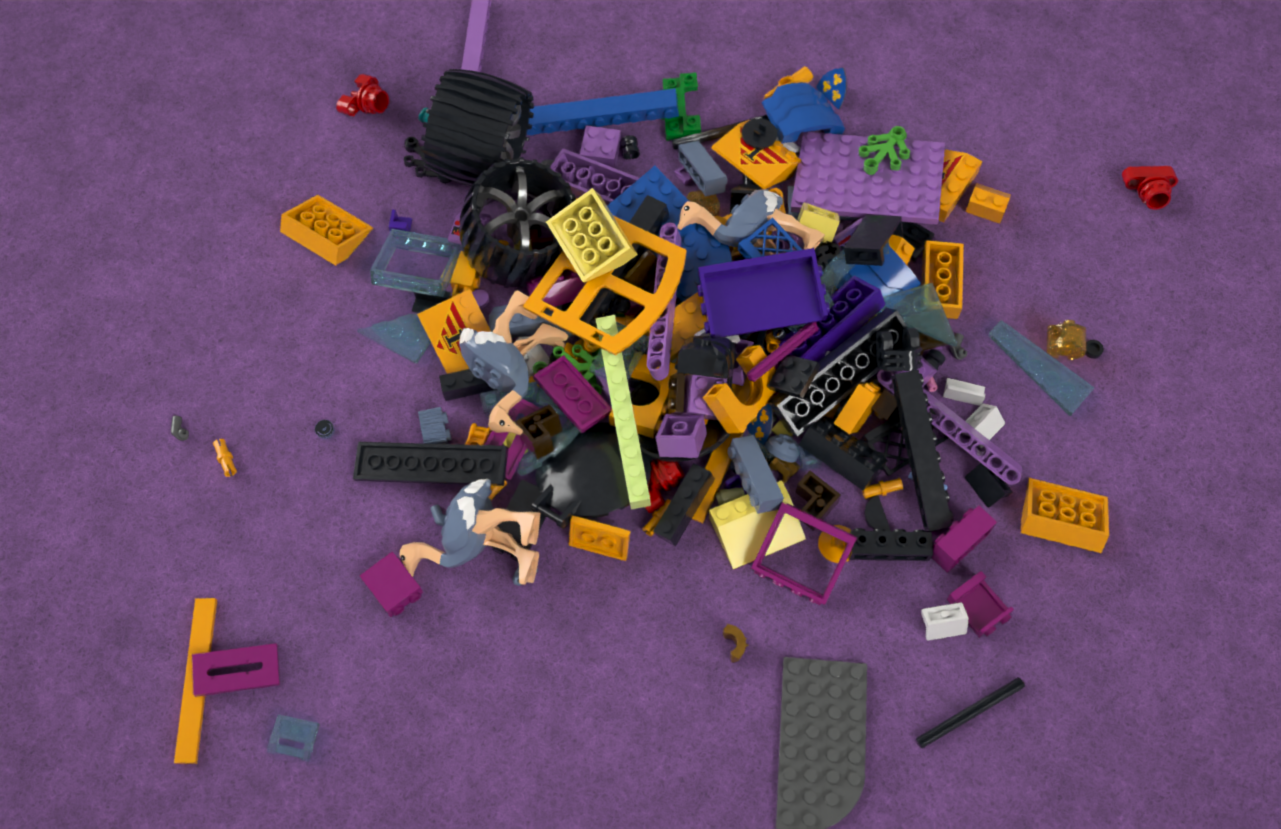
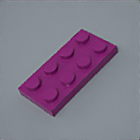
[533,355,612,433]

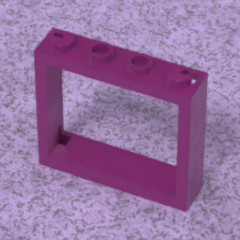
[751,502,857,605]

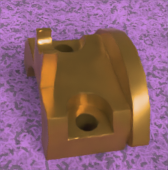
[769,457,801,484]
[723,624,749,663]

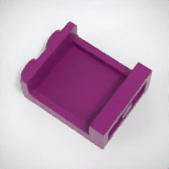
[360,551,423,617]
[947,571,1014,638]

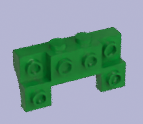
[661,73,701,141]

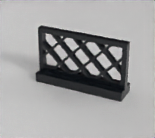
[860,408,949,476]

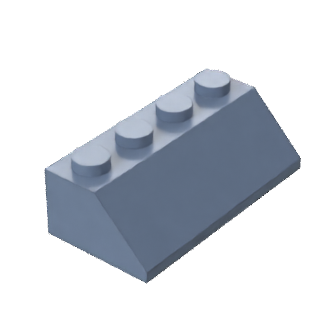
[489,304,567,339]

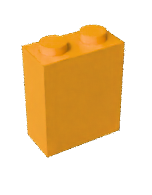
[834,382,882,434]

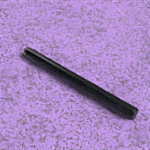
[672,114,770,150]
[916,677,1025,748]

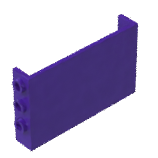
[697,248,830,338]

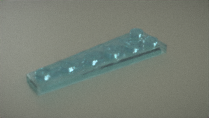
[988,320,1095,416]

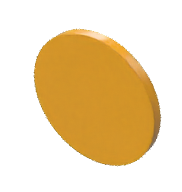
[818,525,851,563]

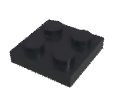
[767,355,821,399]

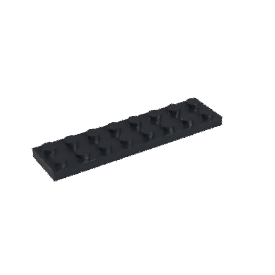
[353,442,509,486]

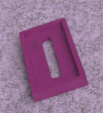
[485,399,541,480]
[192,643,280,697]

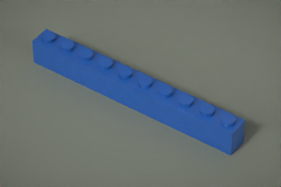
[527,89,679,135]

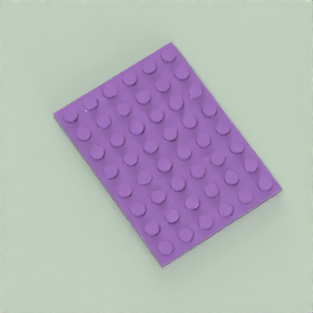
[791,132,945,225]

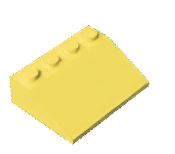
[546,188,638,283]
[709,480,806,569]

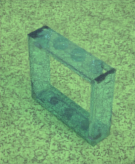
[370,229,462,297]

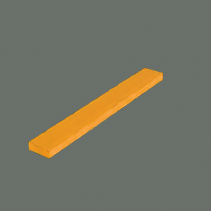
[692,377,750,524]
[174,598,217,764]

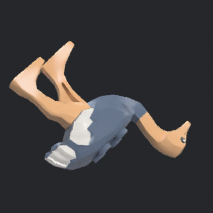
[677,189,825,256]
[459,290,569,435]
[400,479,540,585]

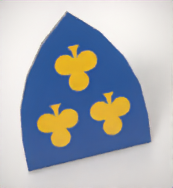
[816,68,847,110]
[747,404,777,449]

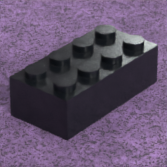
[799,416,888,491]

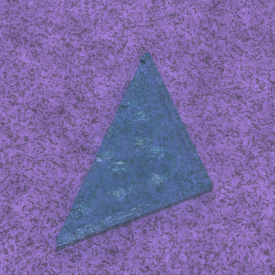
[877,283,957,346]
[357,308,431,364]

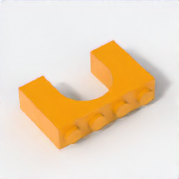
[703,345,776,434]
[609,352,678,438]

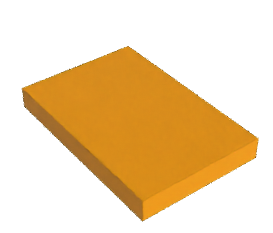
[569,515,631,561]

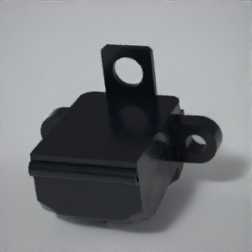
[675,336,736,389]

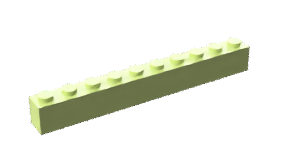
[596,315,651,509]

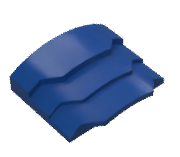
[762,83,845,143]
[829,243,921,315]

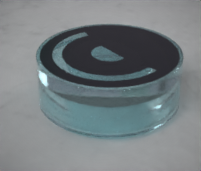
[315,420,335,440]

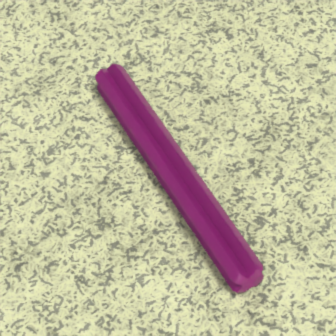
[747,322,819,382]

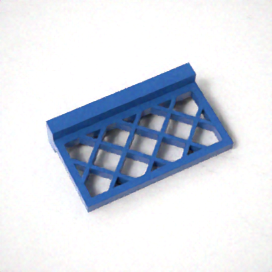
[737,218,824,275]

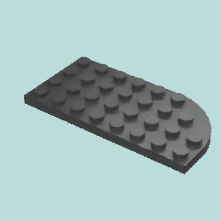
[776,657,867,829]

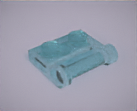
[267,714,320,762]

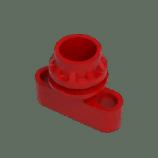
[336,74,389,116]
[1122,166,1178,210]
[645,460,685,513]

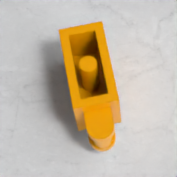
[450,251,480,297]

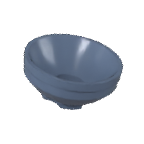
[765,434,799,462]

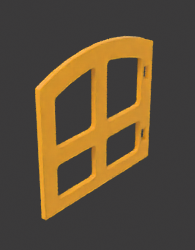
[523,216,687,356]

